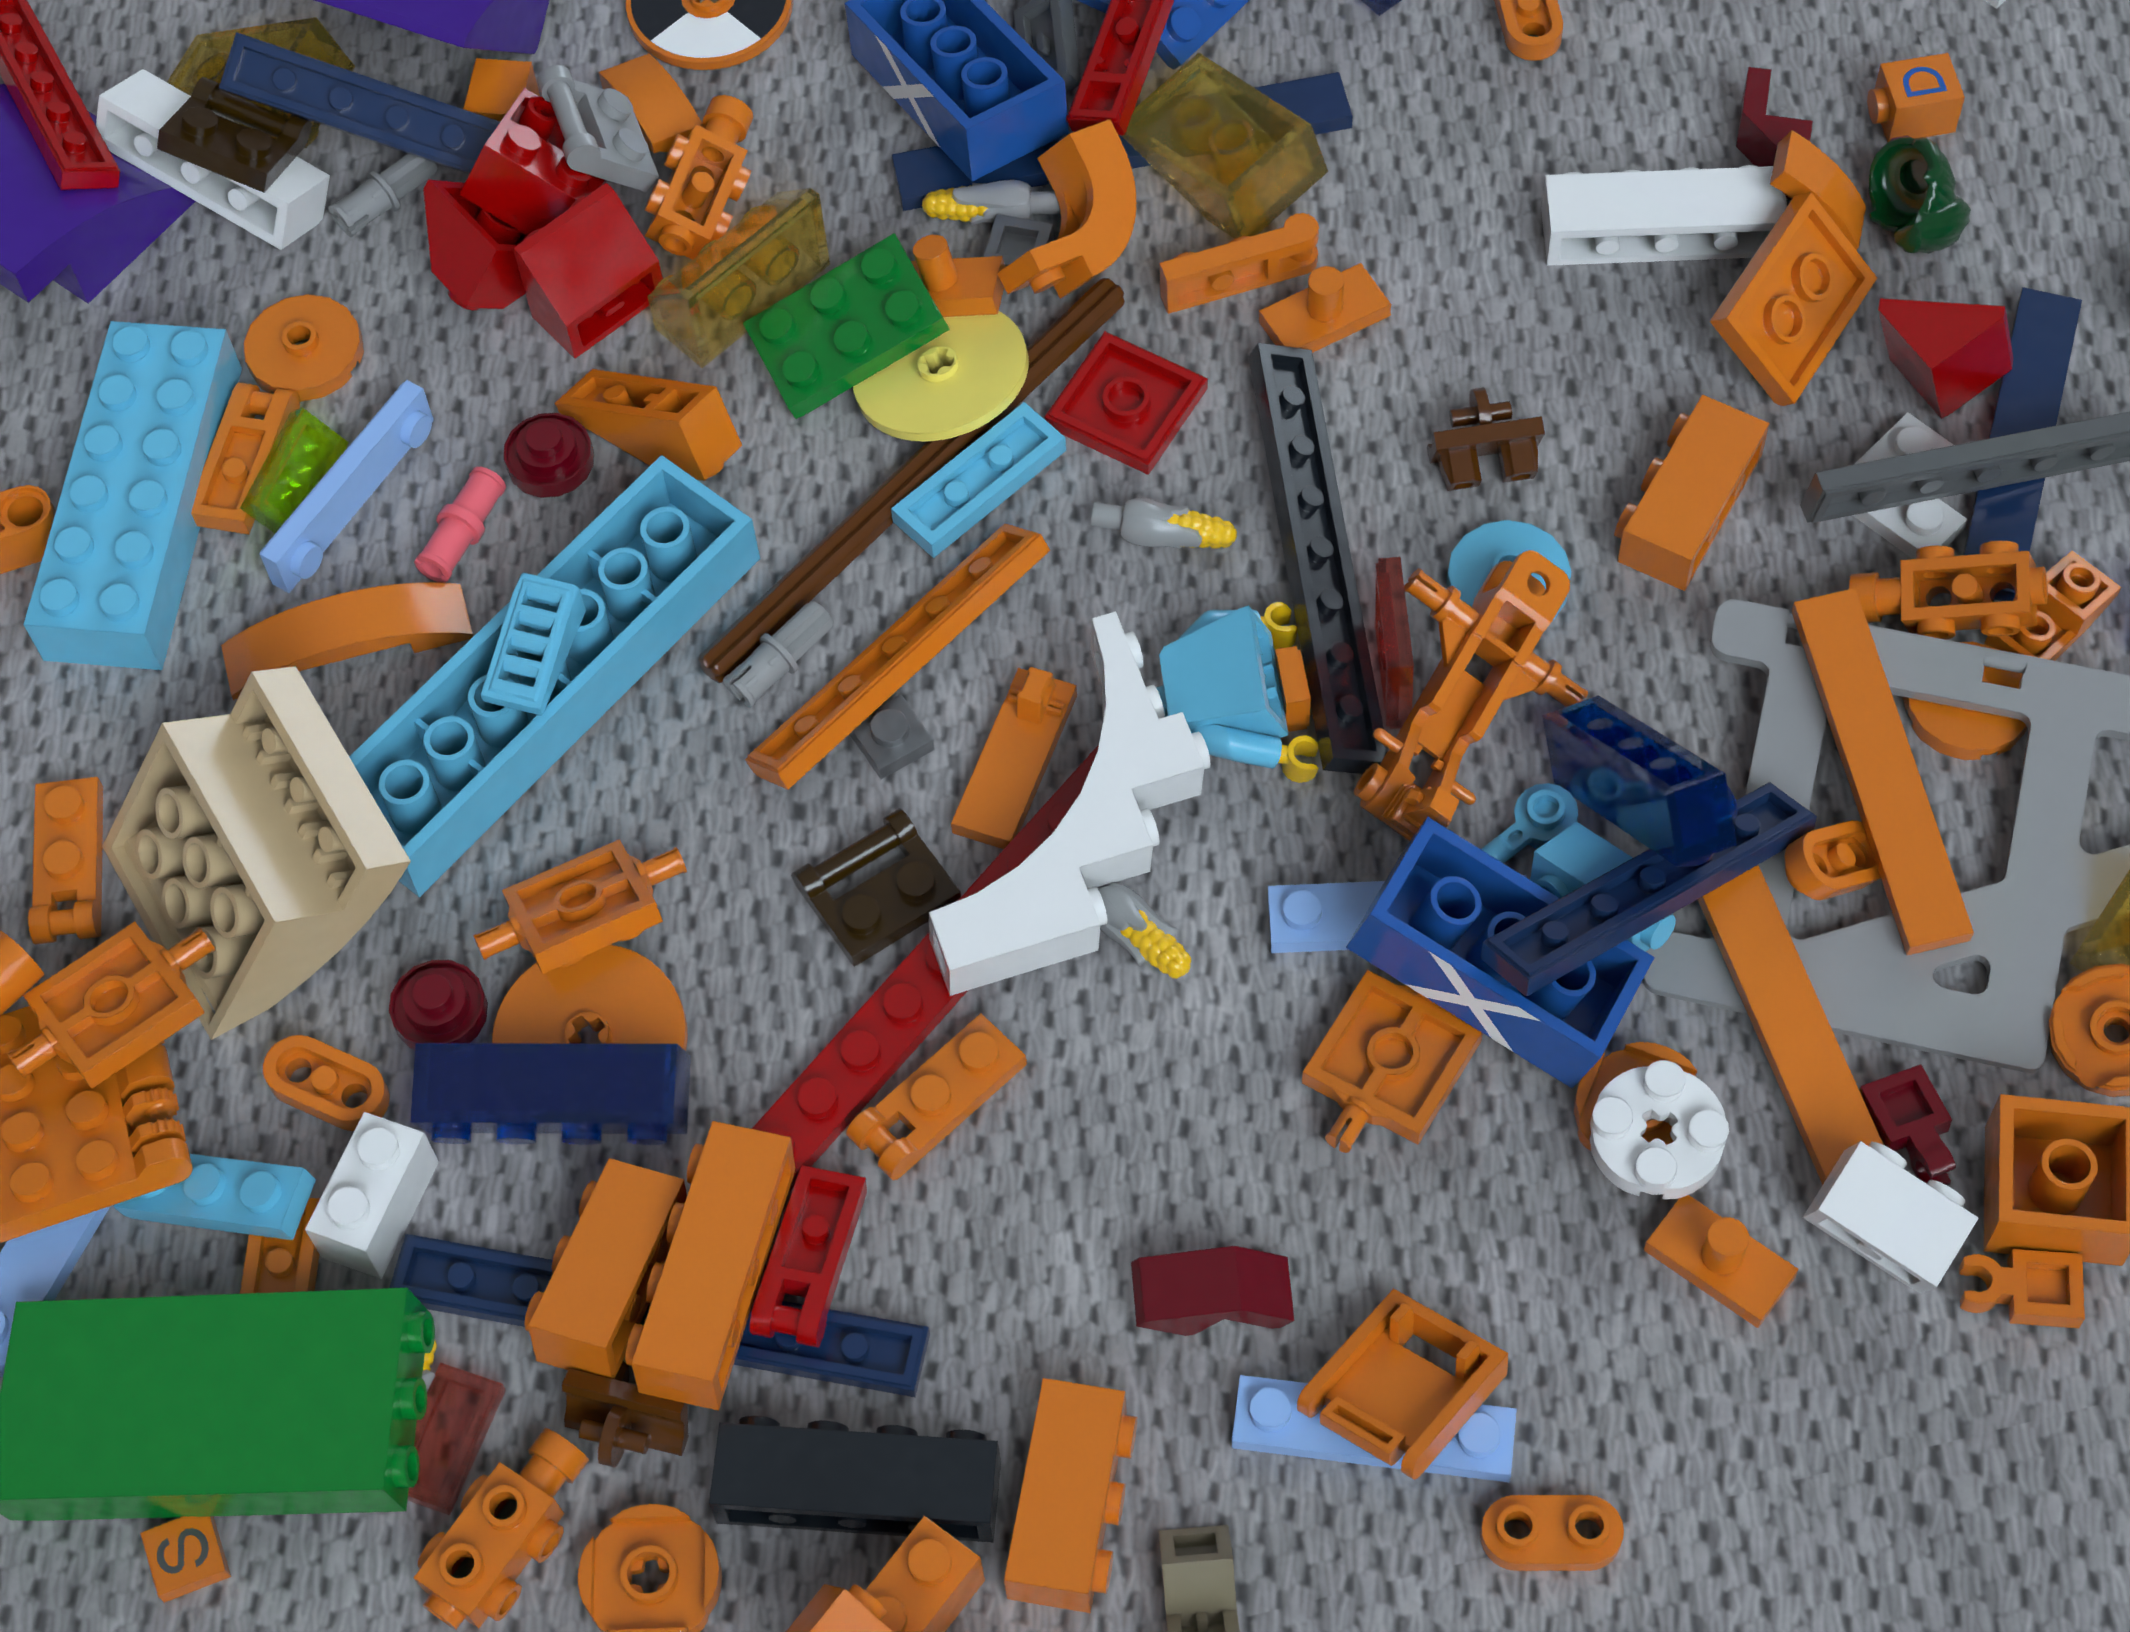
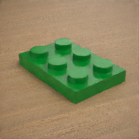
[743,233,950,419]

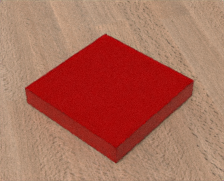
[1044,331,1208,475]

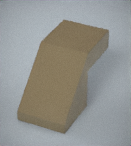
[1158,1525,1240,1632]

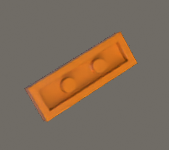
[951,667,1077,849]

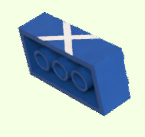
[845,0,1069,182]
[1346,817,1655,1088]

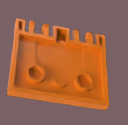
[0,1006,193,1243]

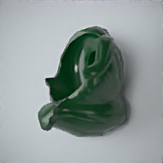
[1868,136,1971,254]

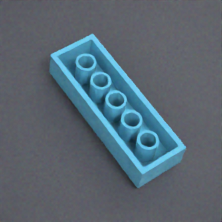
[23,321,242,670]

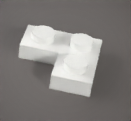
[1853,412,1967,559]

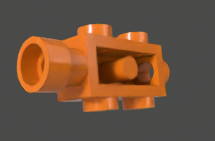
[644,95,753,262]
[1849,541,2048,640]
[413,1428,589,1630]

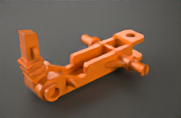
[1354,550,1588,841]

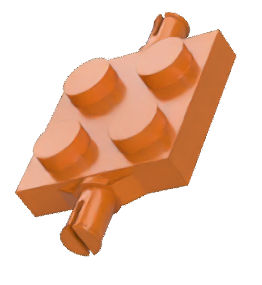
[473,839,687,974]
[8,921,216,1089]
[1302,970,1483,1153]

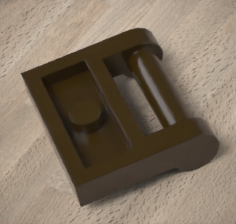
[157,77,312,193]
[791,808,961,967]

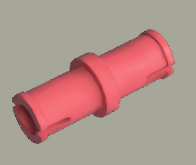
[414,467,506,583]

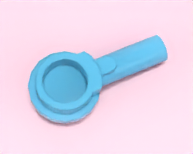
[1481,783,1578,863]

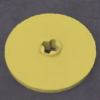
[853,311,1029,442]

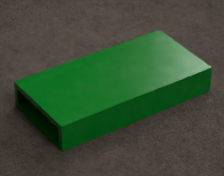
[0,1288,435,1521]

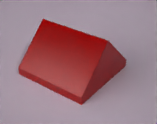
[1878,298,2013,419]

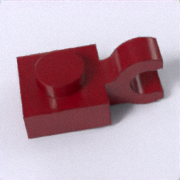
[1859,1064,1956,1185]

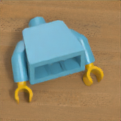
[1156,602,1319,783]

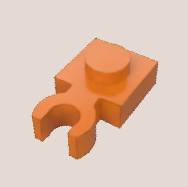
[1959,1249,2085,1328]

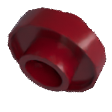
[504,413,594,498]
[389,960,488,1055]

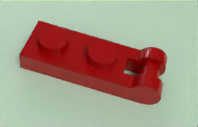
[750,1165,867,1347]

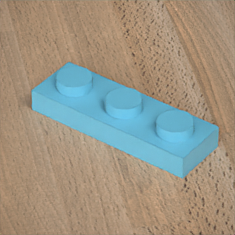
[891,402,1066,558]
[114,1154,316,1240]

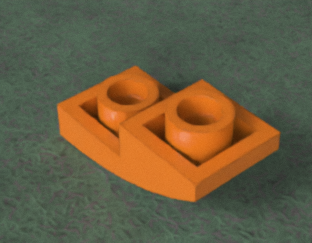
[599,53,704,154]
[1770,130,1866,250]
[1984,550,2122,661]

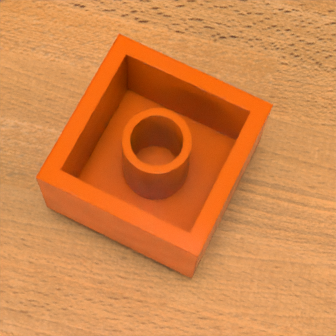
[1983,1094,2130,1266]

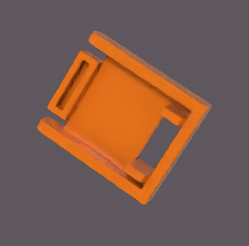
[1297,1288,1508,1480]

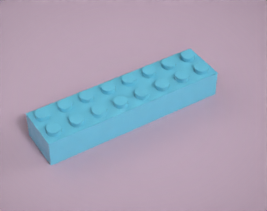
[349,455,760,897]

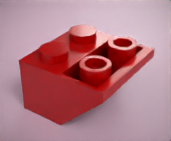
[459,88,607,235]
[513,183,666,359]

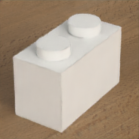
[305,1112,439,1279]
[1803,1141,1979,1293]

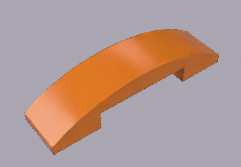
[221,582,473,700]

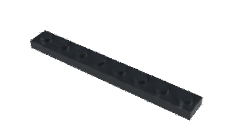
[1248,343,1388,774]

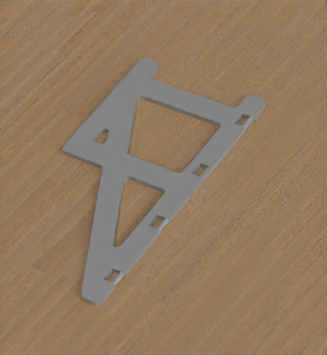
[1642,599,2130,1073]

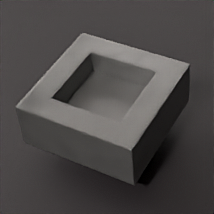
[983,214,1054,266]
[850,694,935,780]

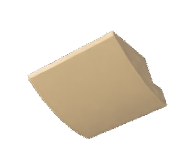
[102,666,411,1040]

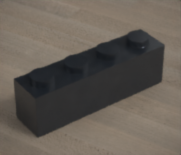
[709,1416,1001,1543]

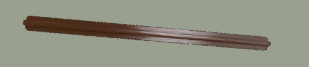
[698,278,1125,683]

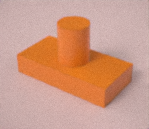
[911,235,1006,317]
[1259,263,1391,353]
[1644,1195,1799,1328]

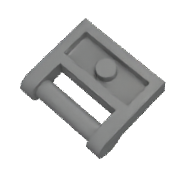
[537,65,659,192]

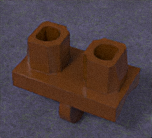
[1427,387,1545,491]
[562,1361,689,1468]

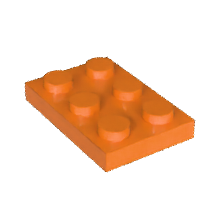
[1709,192,1877,406]

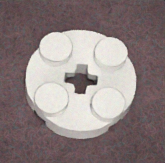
[1590,1060,1729,1199]

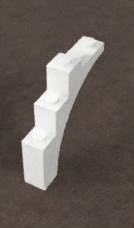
[929,611,1211,996]

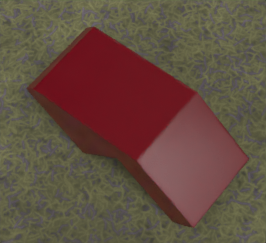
[1736,67,1813,200]
[1131,1246,1295,1336]

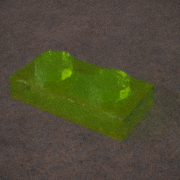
[240,407,349,533]

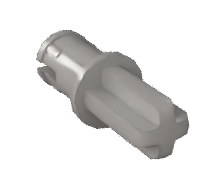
[328,154,438,237]
[723,601,834,708]

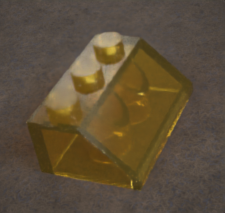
[648,188,830,368]

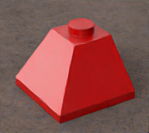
[423,179,527,311]

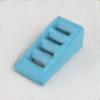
[481,573,586,716]

